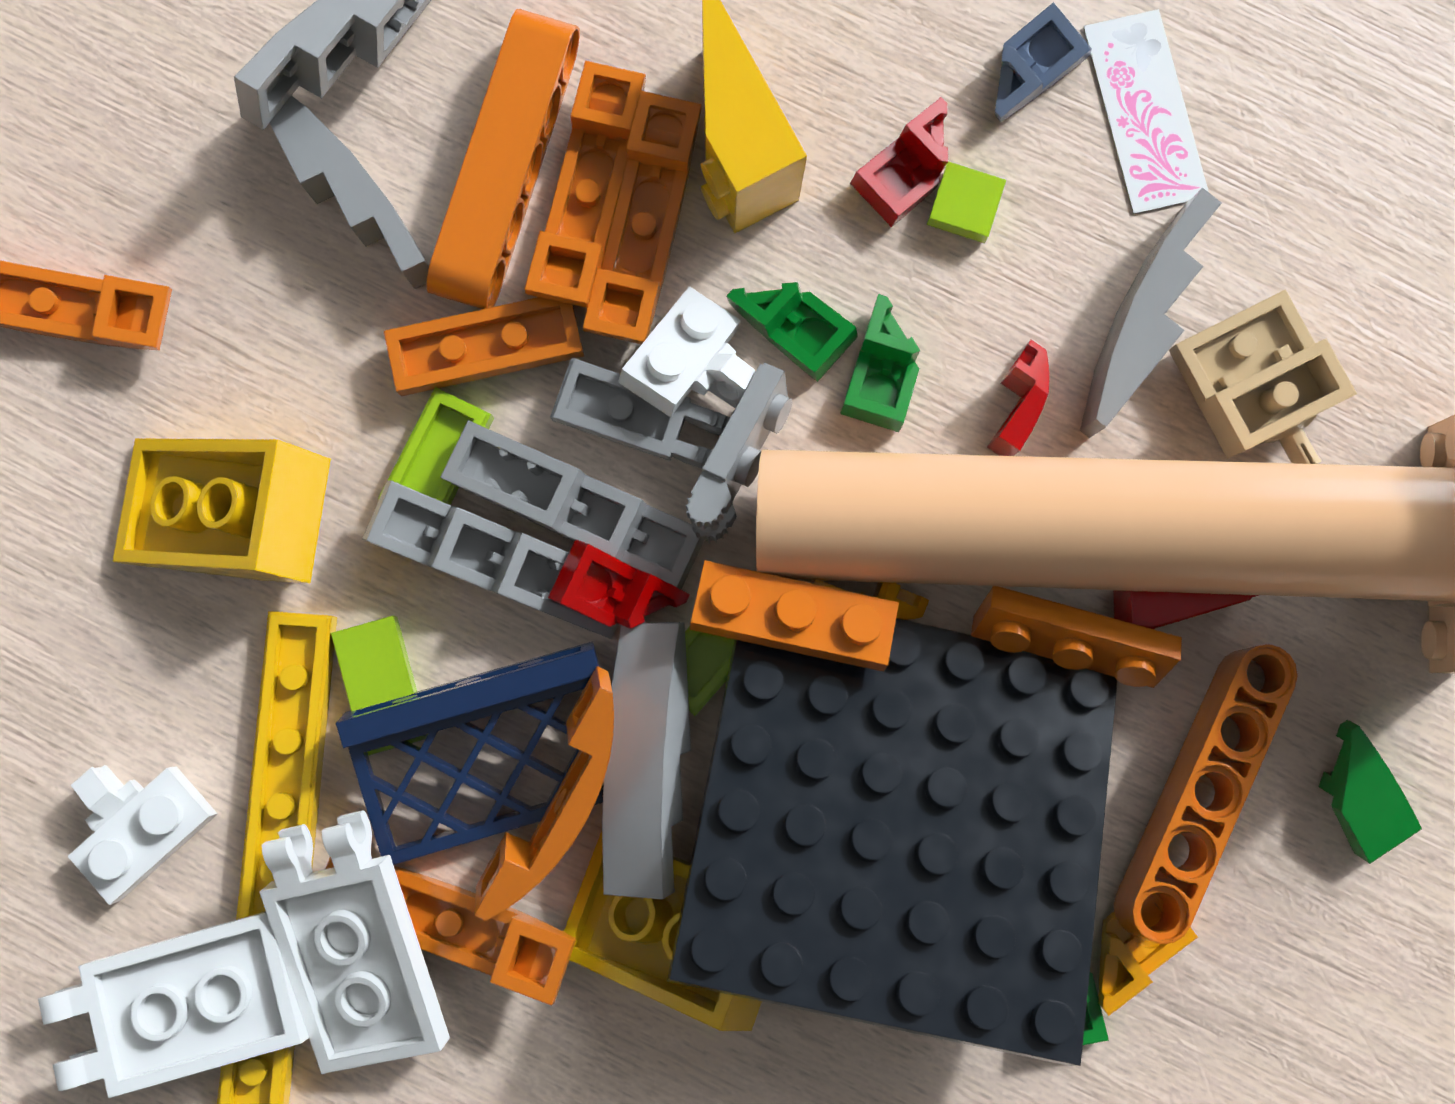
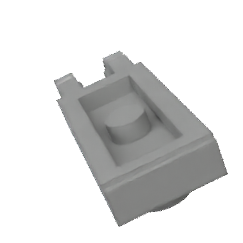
[550,358,730,469]
[685,362,792,543]

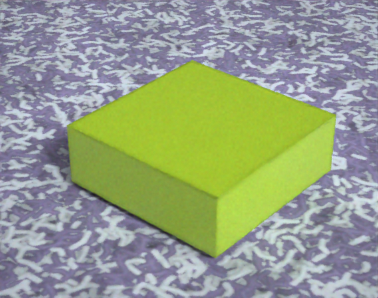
[926,161,1006,243]

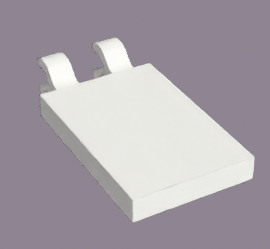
[260,810,450,1074]
[38,912,309,1098]

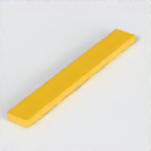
[217,611,337,1104]

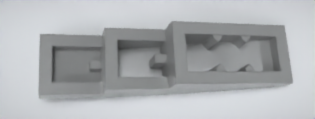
[234,0,431,130]
[270,96,429,289]
[1080,187,1222,438]
[441,420,704,589]
[362,480,618,639]
[602,622,691,899]

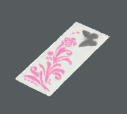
[1084,9,1208,214]

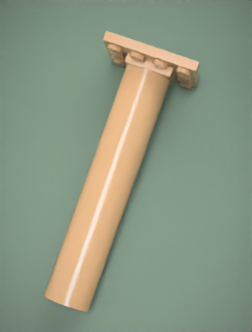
[756,414,1455,674]

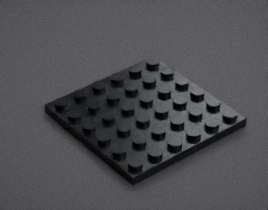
[667,618,1118,1066]

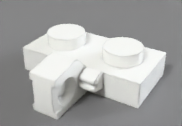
[618,286,756,417]
[68,765,218,905]

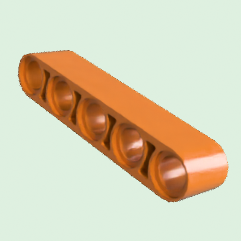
[427,9,580,309]
[1113,644,1298,944]

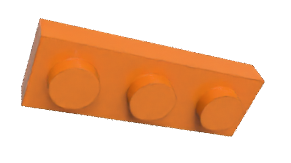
[384,297,585,397]
[690,560,899,672]
[971,586,1182,688]

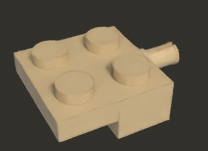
[1169,289,1357,464]

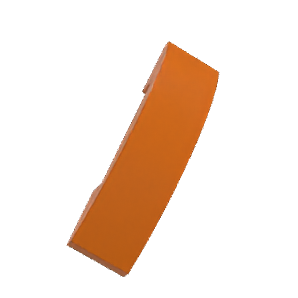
[524,61,646,308]
[583,91,702,344]
[0,261,172,350]
[474,666,614,921]
[326,857,576,1006]

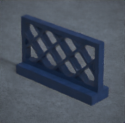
[336,641,604,865]

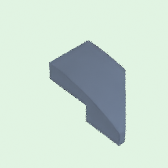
[995,2,1092,122]

